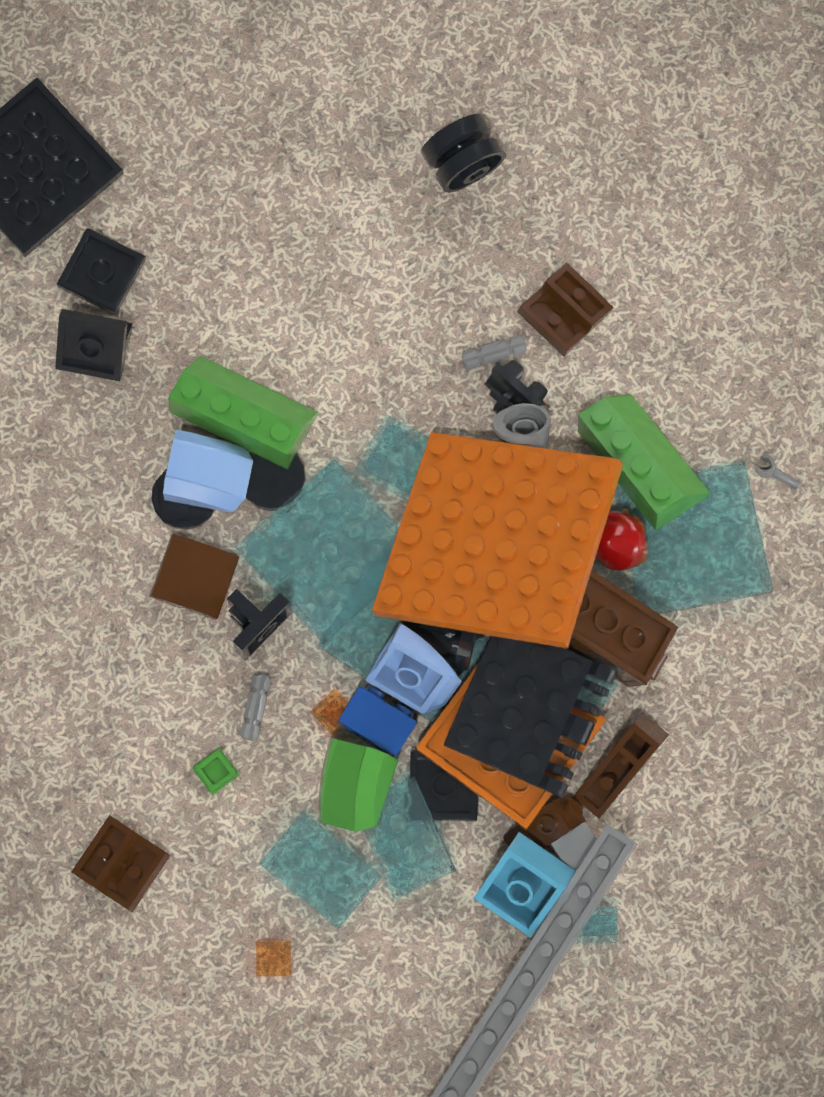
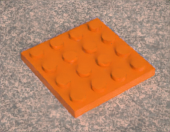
[416,662,607,830]

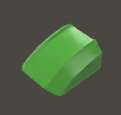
[319,738,398,832]

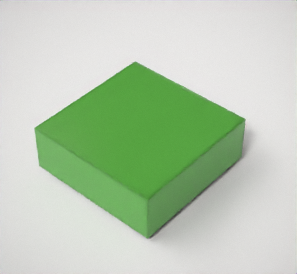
[192,748,240,796]

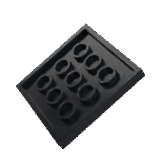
[0,77,124,257]

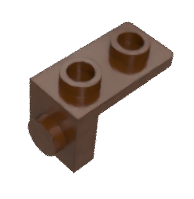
[503,794,587,849]

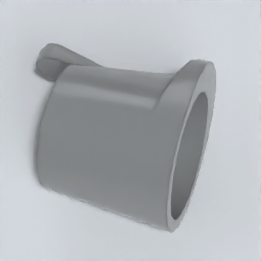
[493,403,551,449]

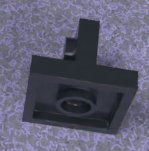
[55,309,133,382]
[227,589,292,661]

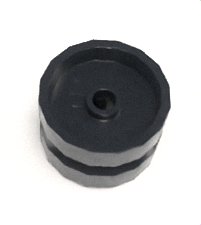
[421,113,506,193]

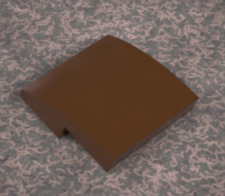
[517,263,614,357]
[149,534,239,620]
[71,815,170,913]

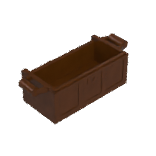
[568,570,679,687]

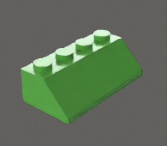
[168,356,318,469]
[577,395,710,531]

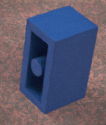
[337,685,417,758]

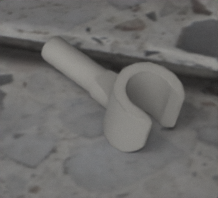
[756,455,800,489]

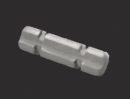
[462,335,527,370]
[240,674,271,741]

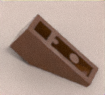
[573,713,669,819]

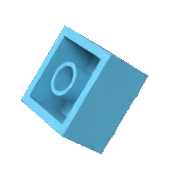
[474,832,576,938]

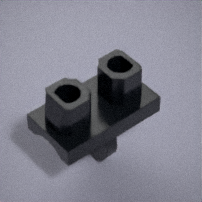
[484,360,548,414]

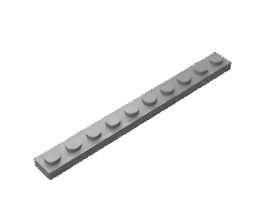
[431,824,638,1097]

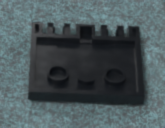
[443,636,618,798]

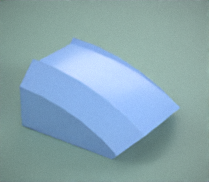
[163,430,253,512]
[365,623,462,715]

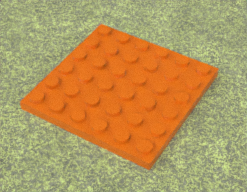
[372,432,623,649]

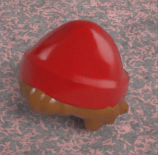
[596,508,648,571]

